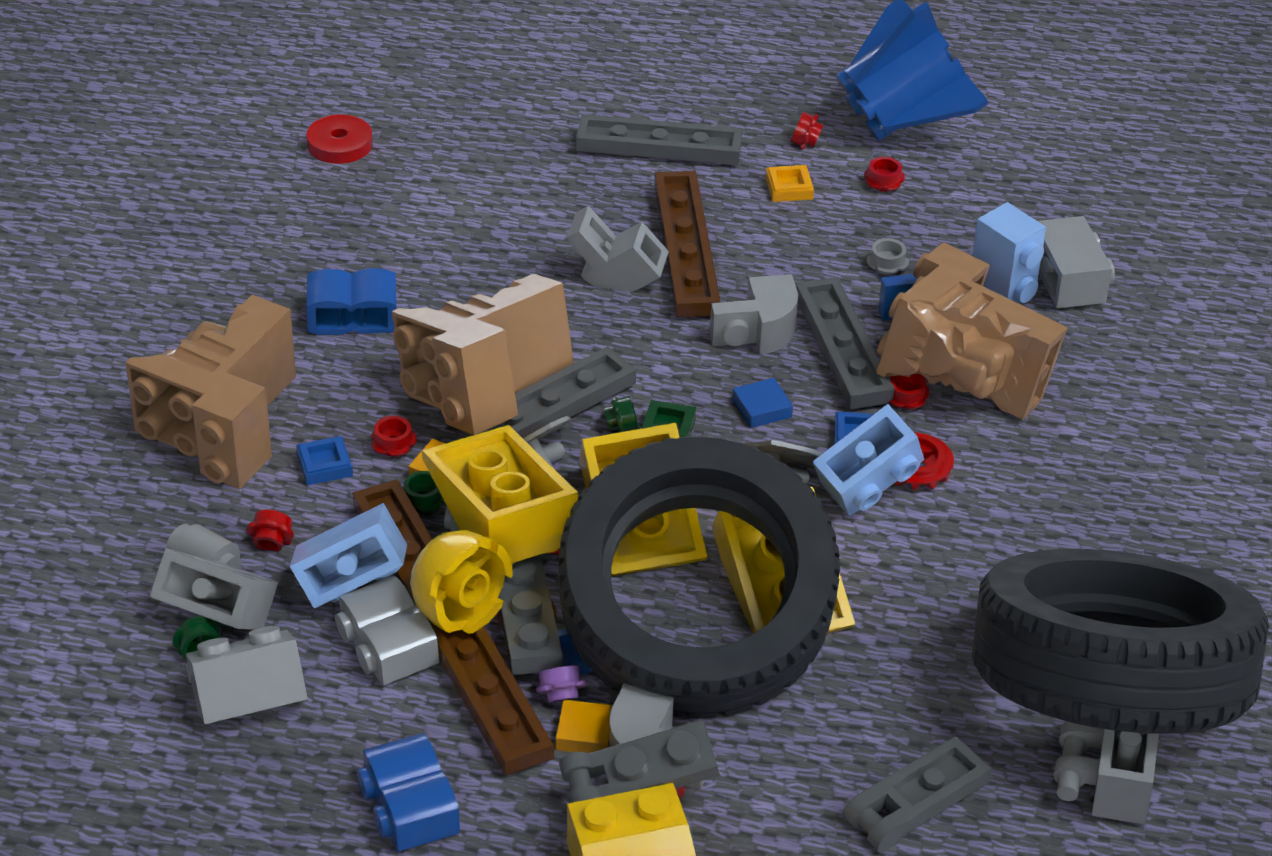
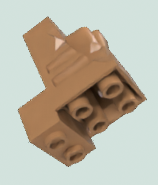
[876,242,1068,420]
[392,274,574,435]
[125,295,296,490]

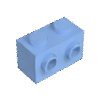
[972,202,1046,303]
[812,404,924,516]
[290,503,407,608]

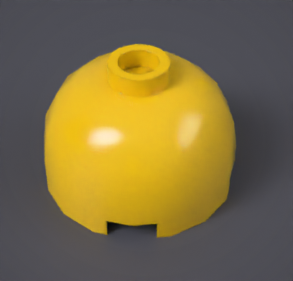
[410,530,513,634]

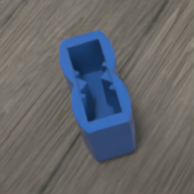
[306,268,397,335]
[357,733,460,852]

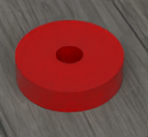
[306,114,373,164]

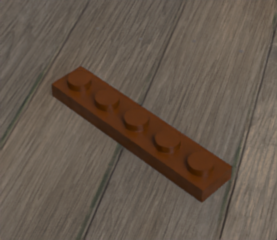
[654,170,721,317]

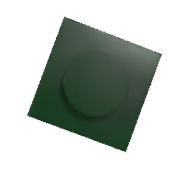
[641,399,696,438]

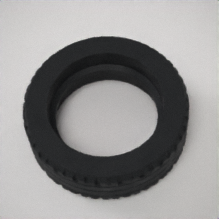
[559,436,840,719]
[972,549,1269,734]

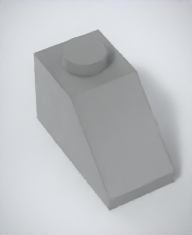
[150,548,278,630]

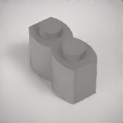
[335,575,439,685]

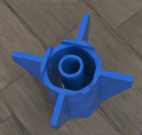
[835,0,989,142]

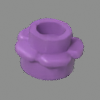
[536,666,587,703]

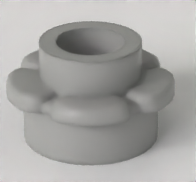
[867,238,909,275]

